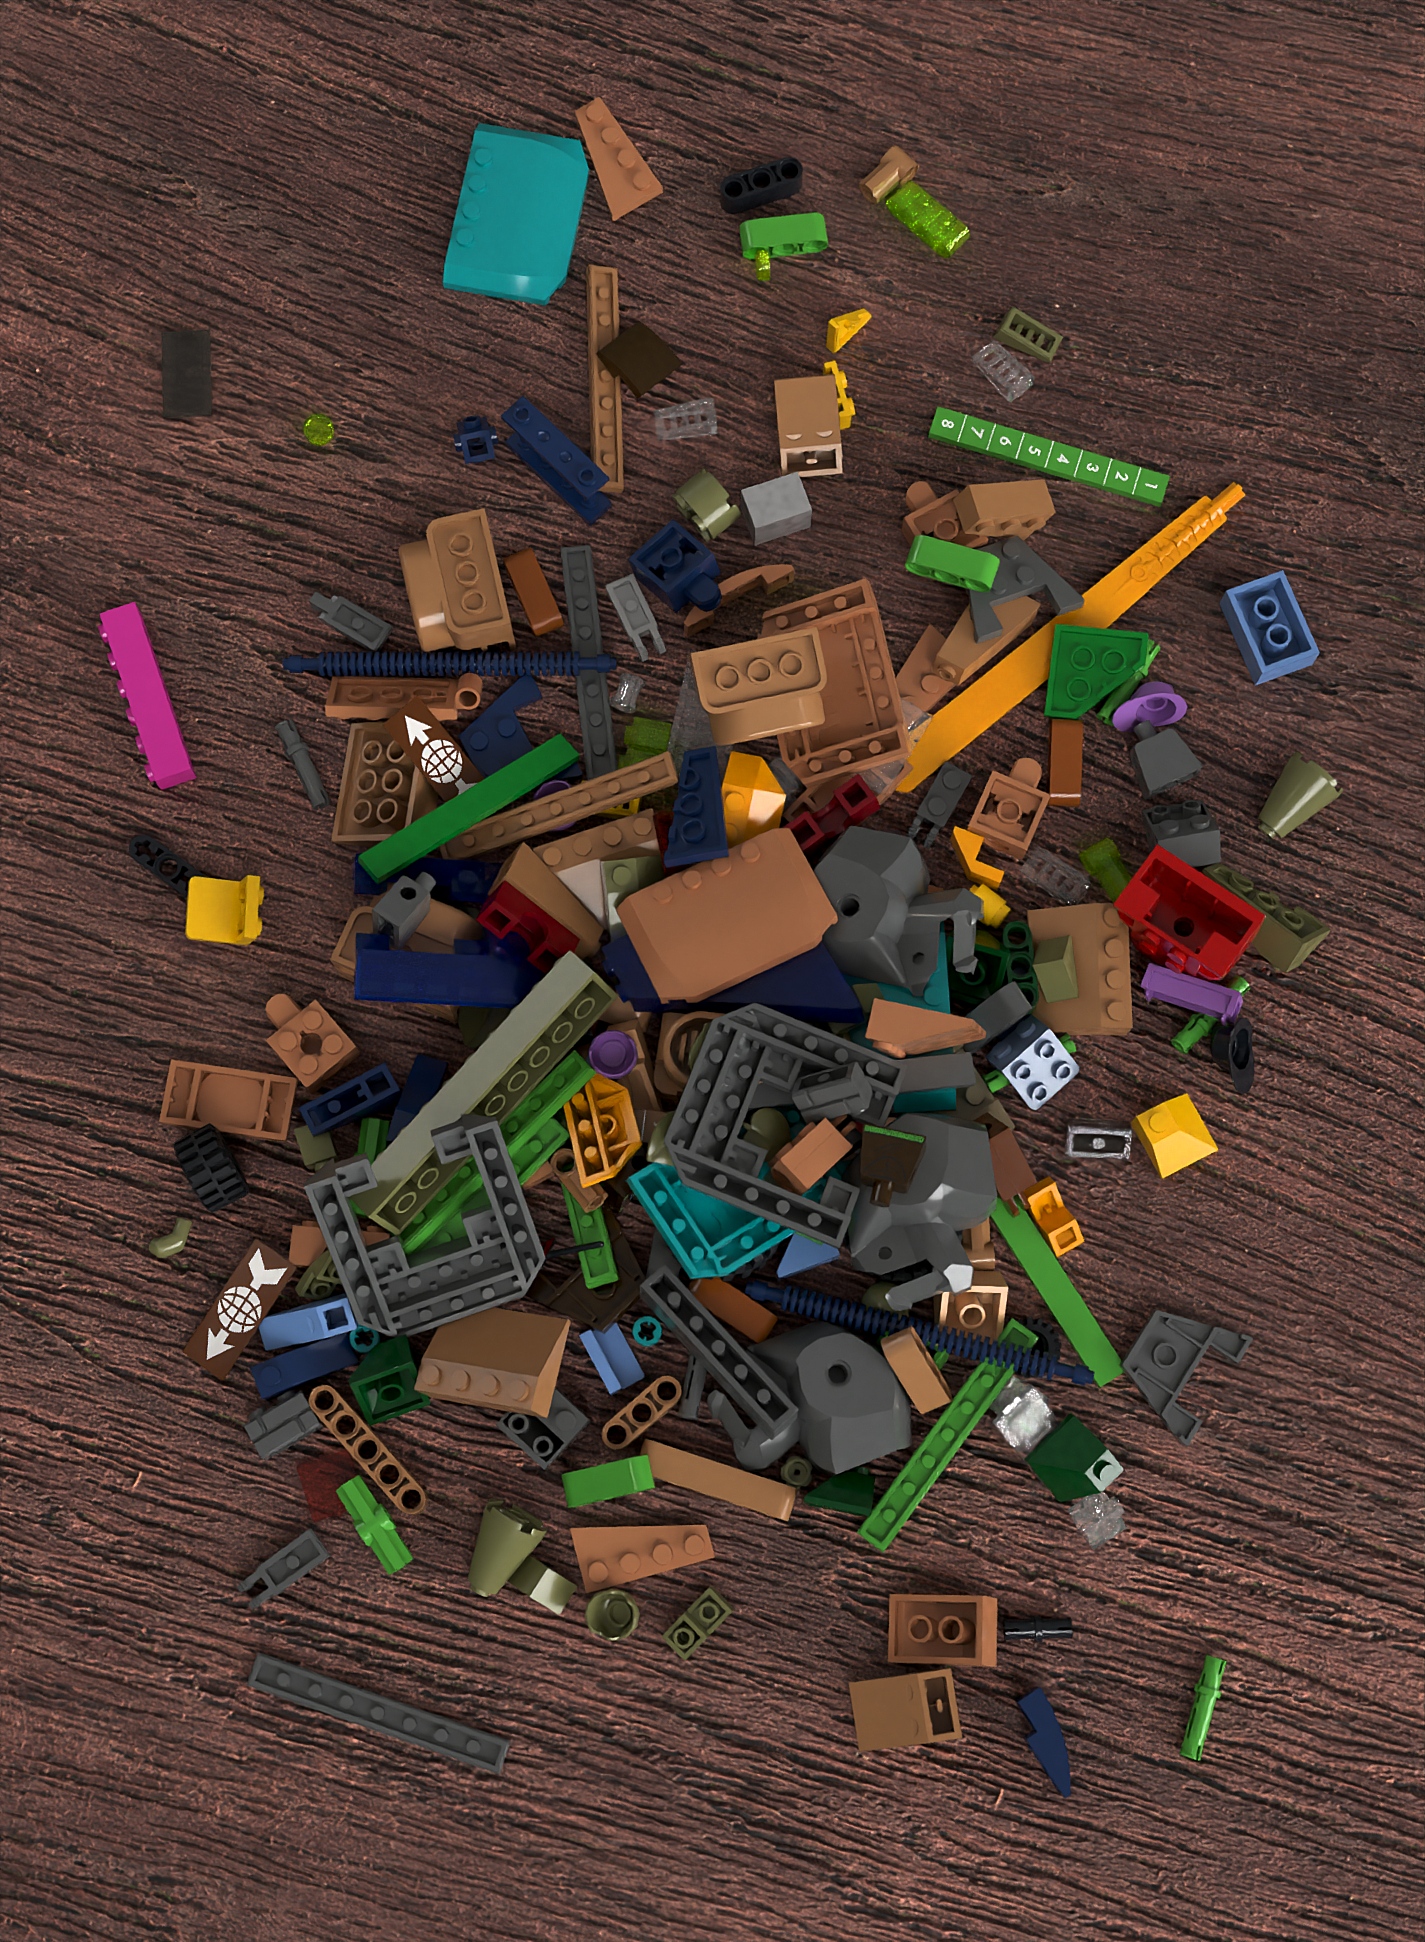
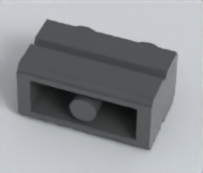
[792,1062,873,1125]
[244,1389,324,1460]

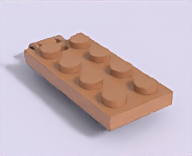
[325,673,483,722]

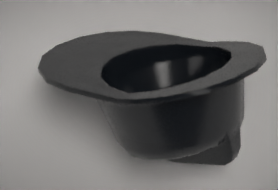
[1210,1017,1255,1094]

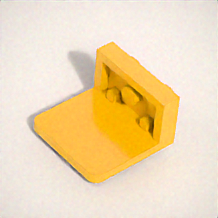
[185,875,264,946]

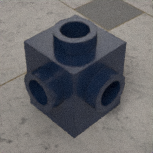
[453,415,498,464]

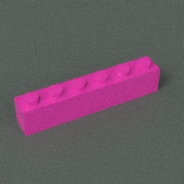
[98,602,197,790]

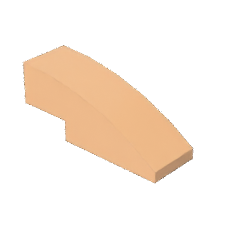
[606,1019,663,1112]

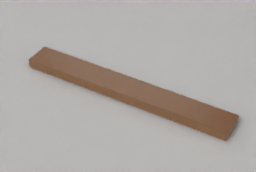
[586,265,624,493]
[439,751,679,868]

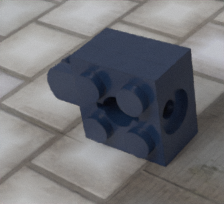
[628,519,722,613]

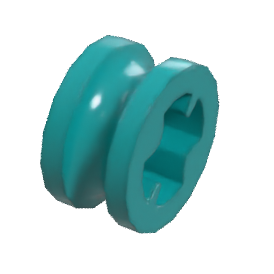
[633,1316,662,1347]
[350,1324,380,1353]

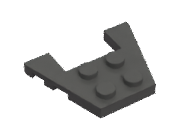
[966,536,1085,644]
[1119,1310,1253,1447]

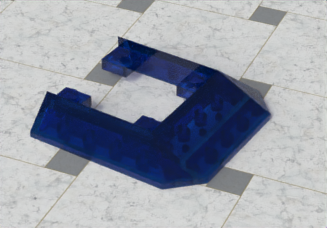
[352,852,546,1008]

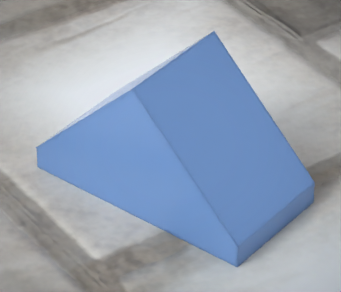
[776,1233,840,1281]

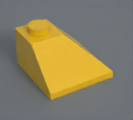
[1131,1093,1218,1179]

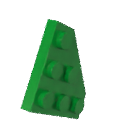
[1044,624,1149,720]

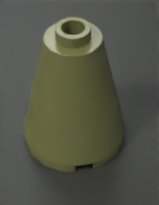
[1257,751,1343,839]
[467,1498,548,1597]

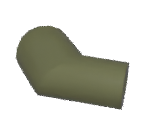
[149,1217,192,1258]

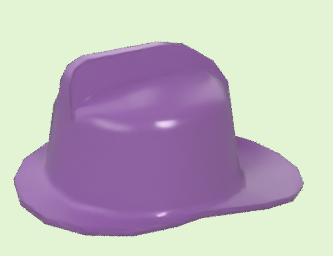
[1112,681,1187,732]

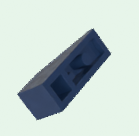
[386,1054,448,1145]
[298,1063,401,1137]
[250,1332,359,1401]

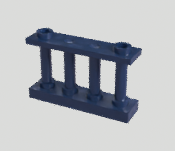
[501,396,612,526]

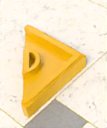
[826,308,872,354]

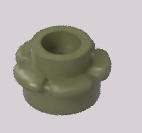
[780,1456,813,1489]

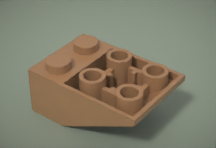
[774,374,843,477]
[848,1667,962,1752]

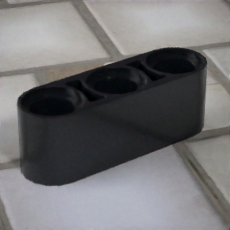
[720,157,803,214]

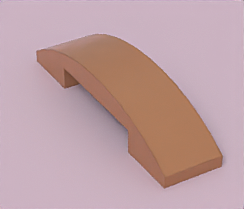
[684,564,795,638]

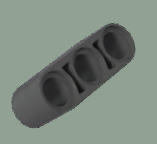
[963,981,1033,1054]

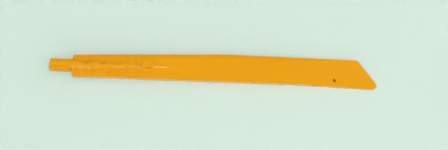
[895,482,1245,793]

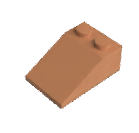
[888,1594,997,1667]

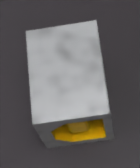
[740,472,812,545]

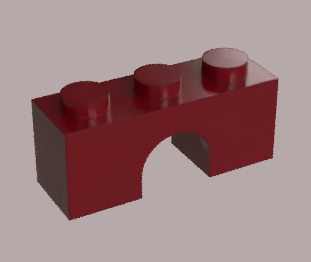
[783,773,881,861]
[476,880,580,975]

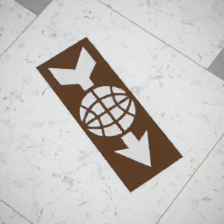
[383,695,485,802]
[182,1238,297,1381]

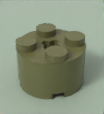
[672,468,742,542]

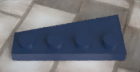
[663,746,729,868]

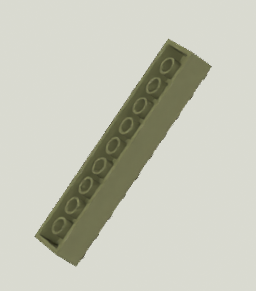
[349,950,619,1236]

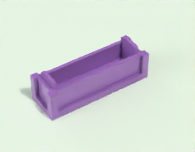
[1140,963,1243,1026]

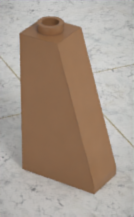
[931,596,1041,686]
[488,842,604,960]

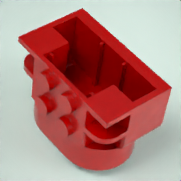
[1113,844,1266,982]

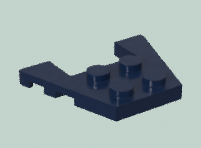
[459,673,583,783]

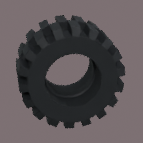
[174,1123,248,1213]

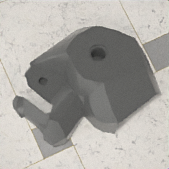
[812,826,984,997]
[841,1113,997,1311]
[706,1319,912,1478]

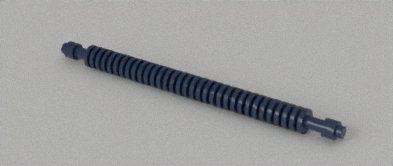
[283,651,617,676]
[745,1280,1095,1386]

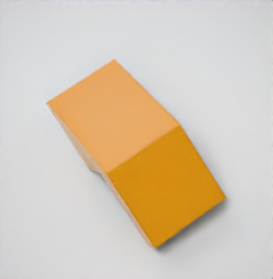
[950,826,1004,891]
[1023,1176,1085,1257]

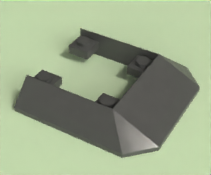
[663,1003,908,1249]
[304,1114,546,1338]

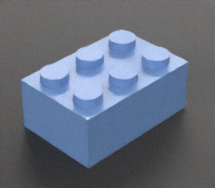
[1219,570,1320,685]

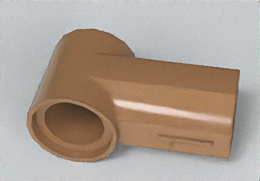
[859,145,919,204]
[550,1148,608,1213]
[961,1217,995,1271]

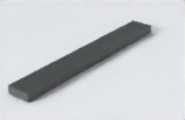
[560,545,618,781]
[748,1052,976,1111]
[246,1652,511,1774]

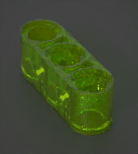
[886,180,970,259]

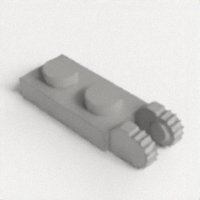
[605,573,666,662]

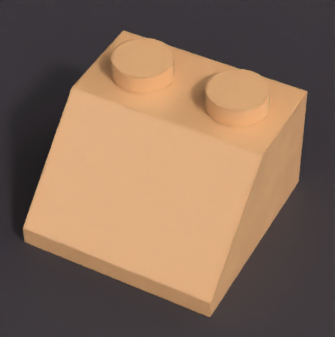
[933,1271,1008,1345]

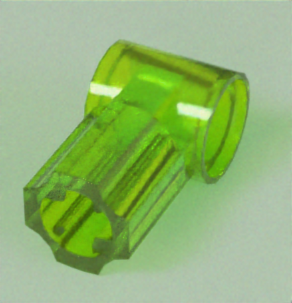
[1079,837,1132,903]

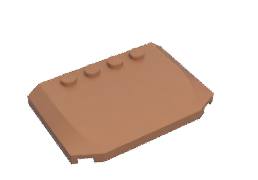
[758,578,912,788]
[616,828,838,1003]

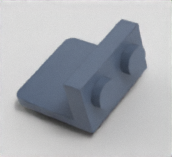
[985,1015,1079,1110]

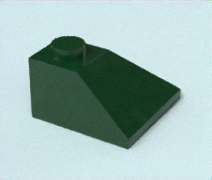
[946,929,1011,1006]
[349,1334,431,1426]
[1024,1413,1124,1502]
[802,1466,876,1517]

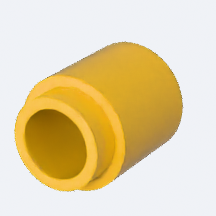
[969,883,1011,929]

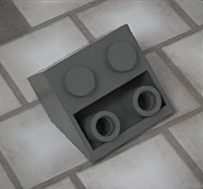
[1142,800,1221,867]
[496,1386,592,1470]

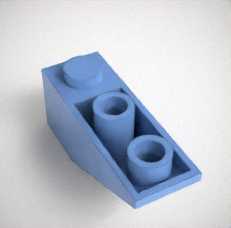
[259,1292,359,1351]

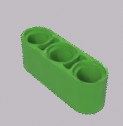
[739,213,828,259]
[904,535,1000,592]
[561,1455,655,1508]

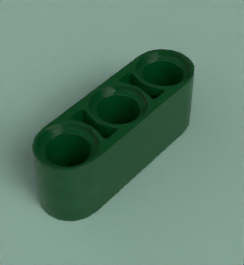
[1000,921,1039,1018]

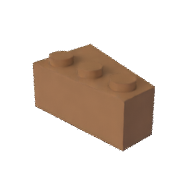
[953,479,1056,541]

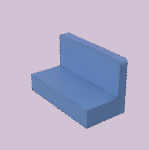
[579,1323,645,1396]

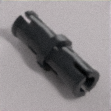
[1003,1615,1073,1642]

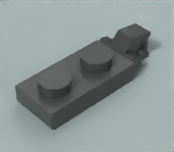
[309,591,393,654]

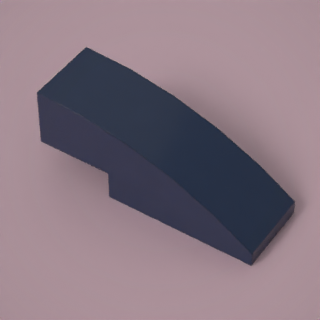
[1015,1686,1071,1798]

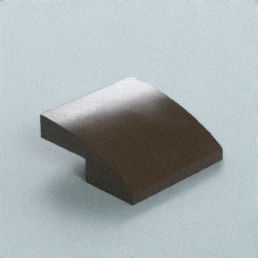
[596,321,683,399]

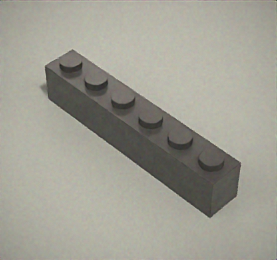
[640,1264,799,1440]

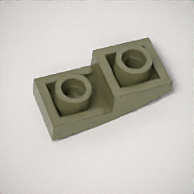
[295,1250,342,1300]
[661,1585,735,1661]

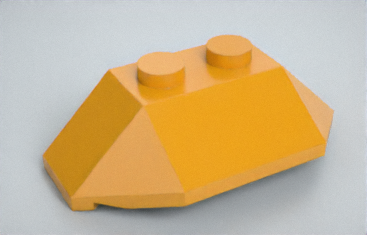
[722,751,786,849]
[563,1073,643,1188]

